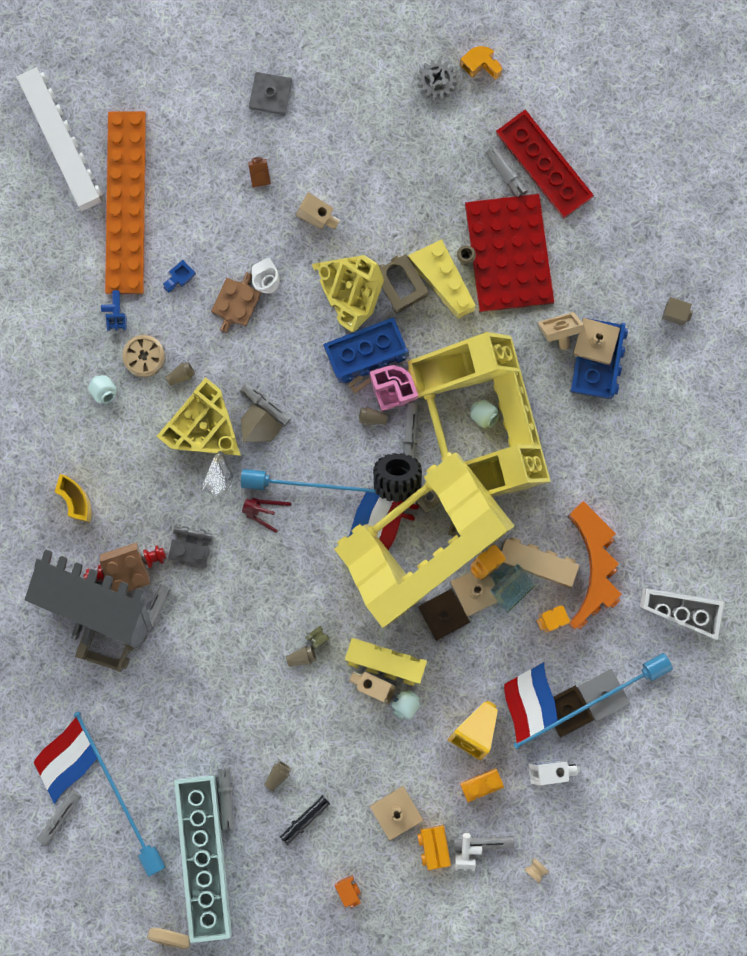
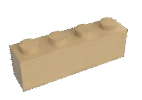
[501,537,579,588]

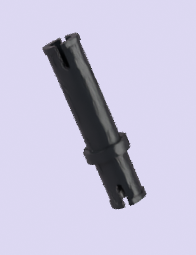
[279,795,330,846]

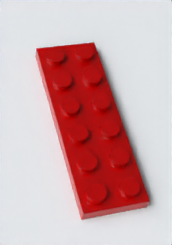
[496,109,594,219]

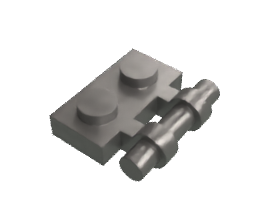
[168,526,213,566]

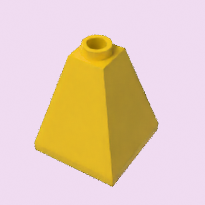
[447,701,498,761]

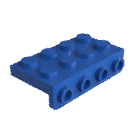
[323,317,409,383]
[570,318,628,399]

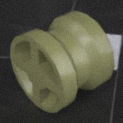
[305,626,330,650]

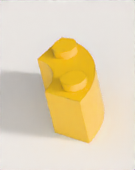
[54,474,92,523]

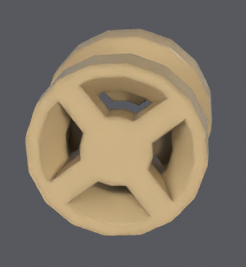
[524,858,550,883]

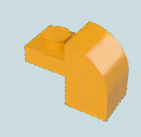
[459,46,502,80]

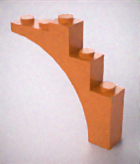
[568,501,622,630]

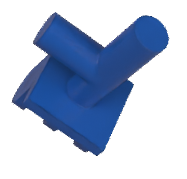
[101,290,127,331]

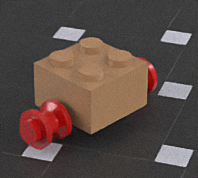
[83,542,167,592]

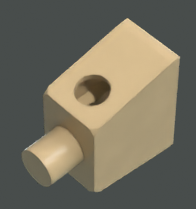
[295,192,340,230]
[349,671,397,705]

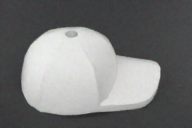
[252,258,280,294]

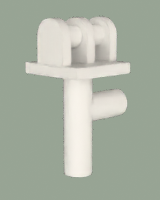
[455,833,482,872]

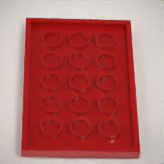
[465,194,554,312]

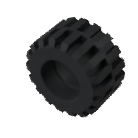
[373,453,422,502]

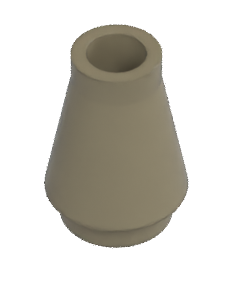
[457,246,476,266]
[165,362,195,386]
[359,406,388,425]
[286,646,316,667]
[264,761,291,791]

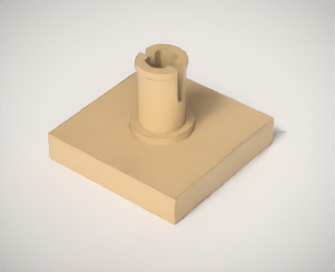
[538,312,585,350]
[573,318,620,365]
[450,572,502,616]
[370,786,423,841]

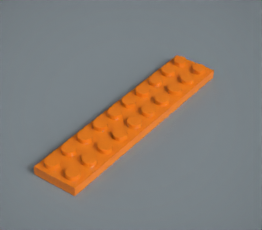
[105,111,146,294]

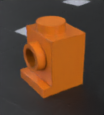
[334,874,361,908]

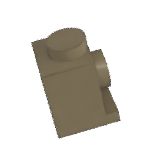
[415,490,440,514]

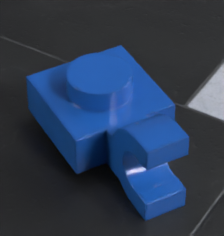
[163,259,196,293]

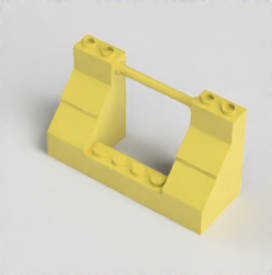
[407,332,551,497]
[334,452,515,628]

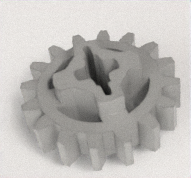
[417,59,457,101]

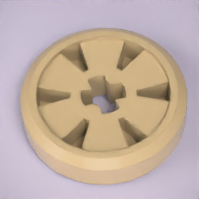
[122,335,165,377]
[147,928,191,949]

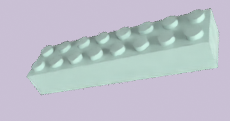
[174,775,232,943]

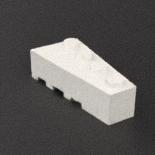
[640,588,724,640]

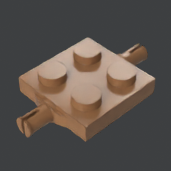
[211,272,262,333]

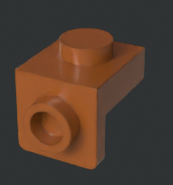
[248,157,271,187]

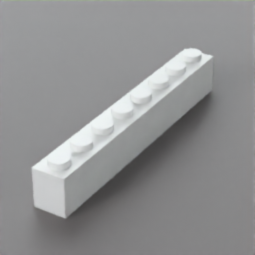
[16,67,102,212]

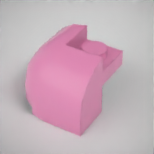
[369,365,418,412]

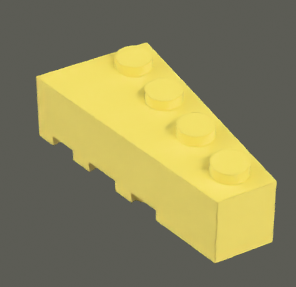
[408,239,476,319]
[345,638,427,686]

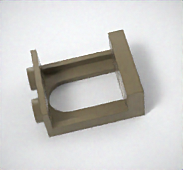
[379,254,429,314]
[75,627,134,672]

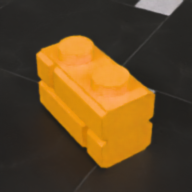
[470,544,506,580]
[536,605,570,633]
[459,768,504,803]
[417,825,451,870]

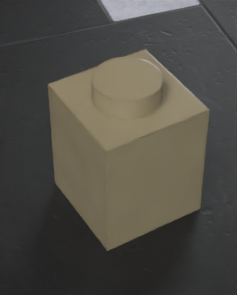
[662,297,693,325]

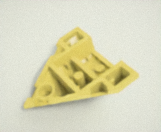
[312,255,384,332]
[156,377,241,456]

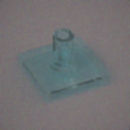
[490,564,535,613]

